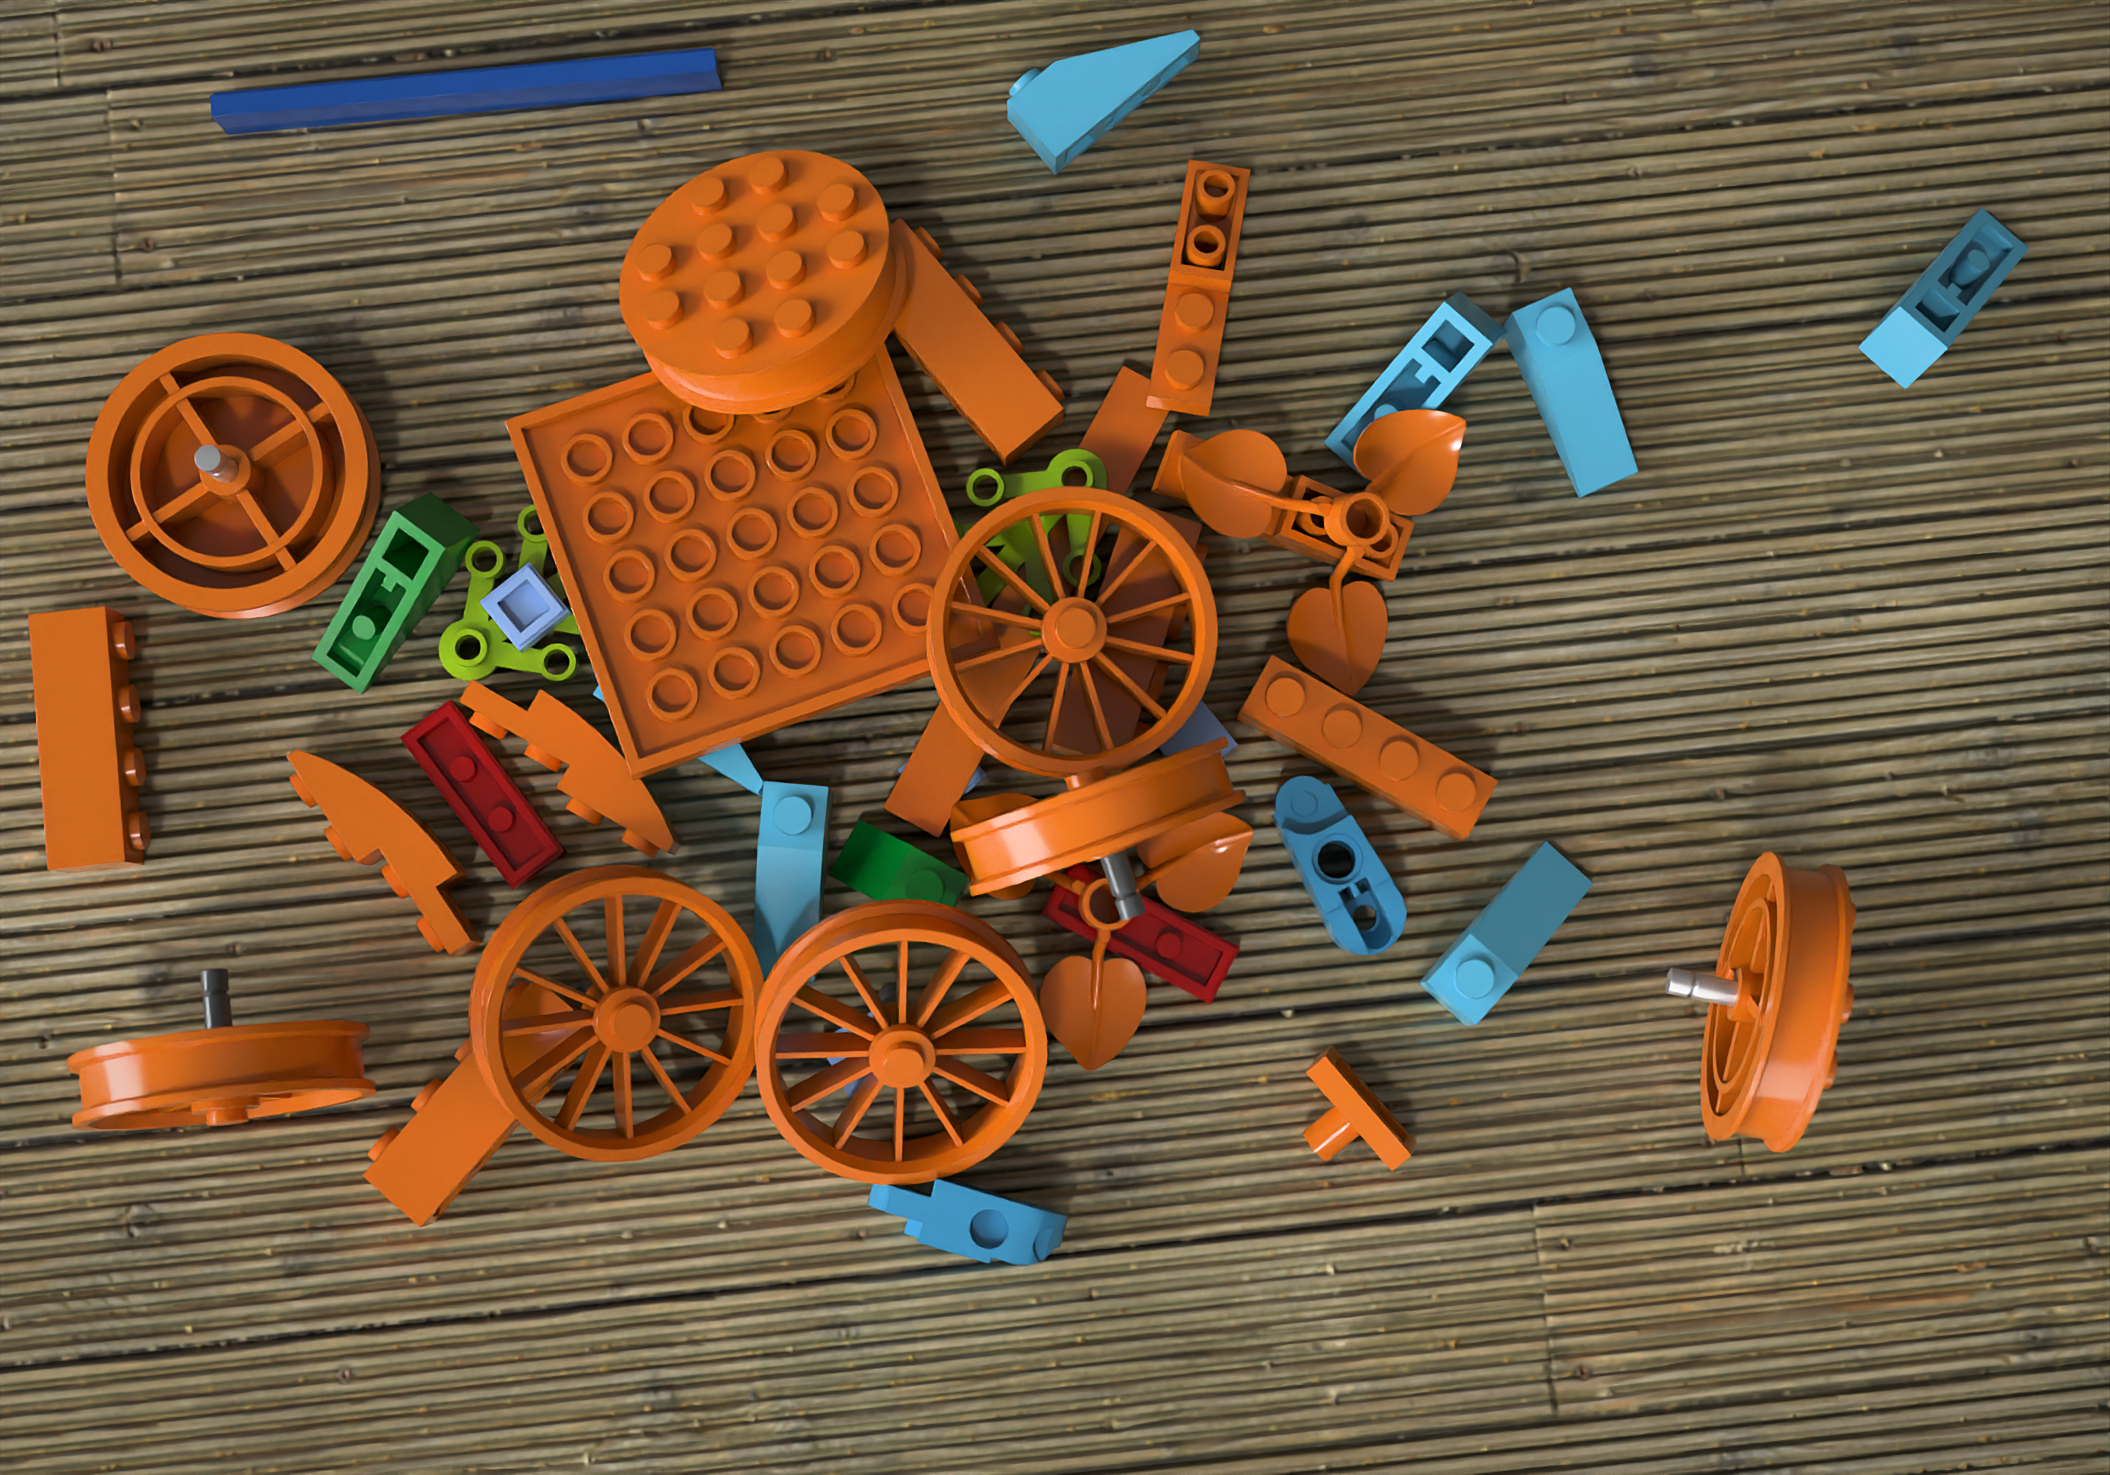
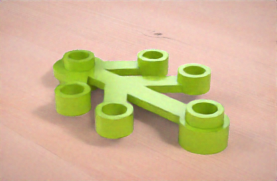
[952,449,1108,638]
[438,504,581,684]

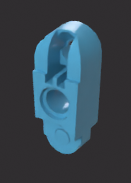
[1271,776,1407,956]
[867,1178,1069,1265]

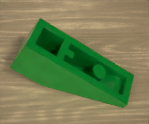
[311,492,481,695]

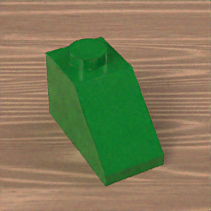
[829,819,971,908]

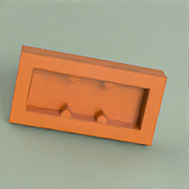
[1303,1045,1417,1171]

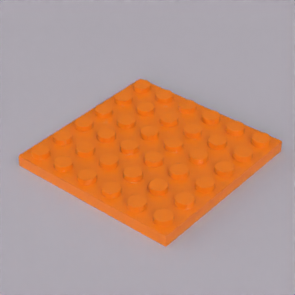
[505,343,1001,781]

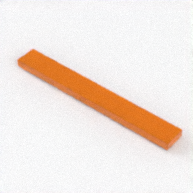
[883,366,1171,840]

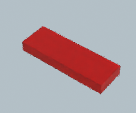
[399,699,567,891]
[1041,862,1240,1004]

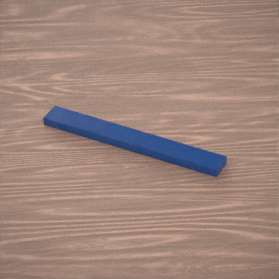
[210,47,723,135]

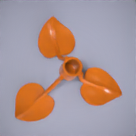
[1178,409,1467,696]
[950,793,1254,1071]

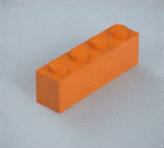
[890,217,1065,468]
[1051,504,1209,772]
[28,606,151,873]
[1236,655,1498,842]
[362,979,582,1227]

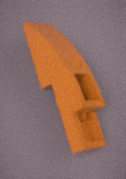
[1146,159,1251,417]
[1151,429,1415,582]
[459,679,681,859]
[286,749,483,957]

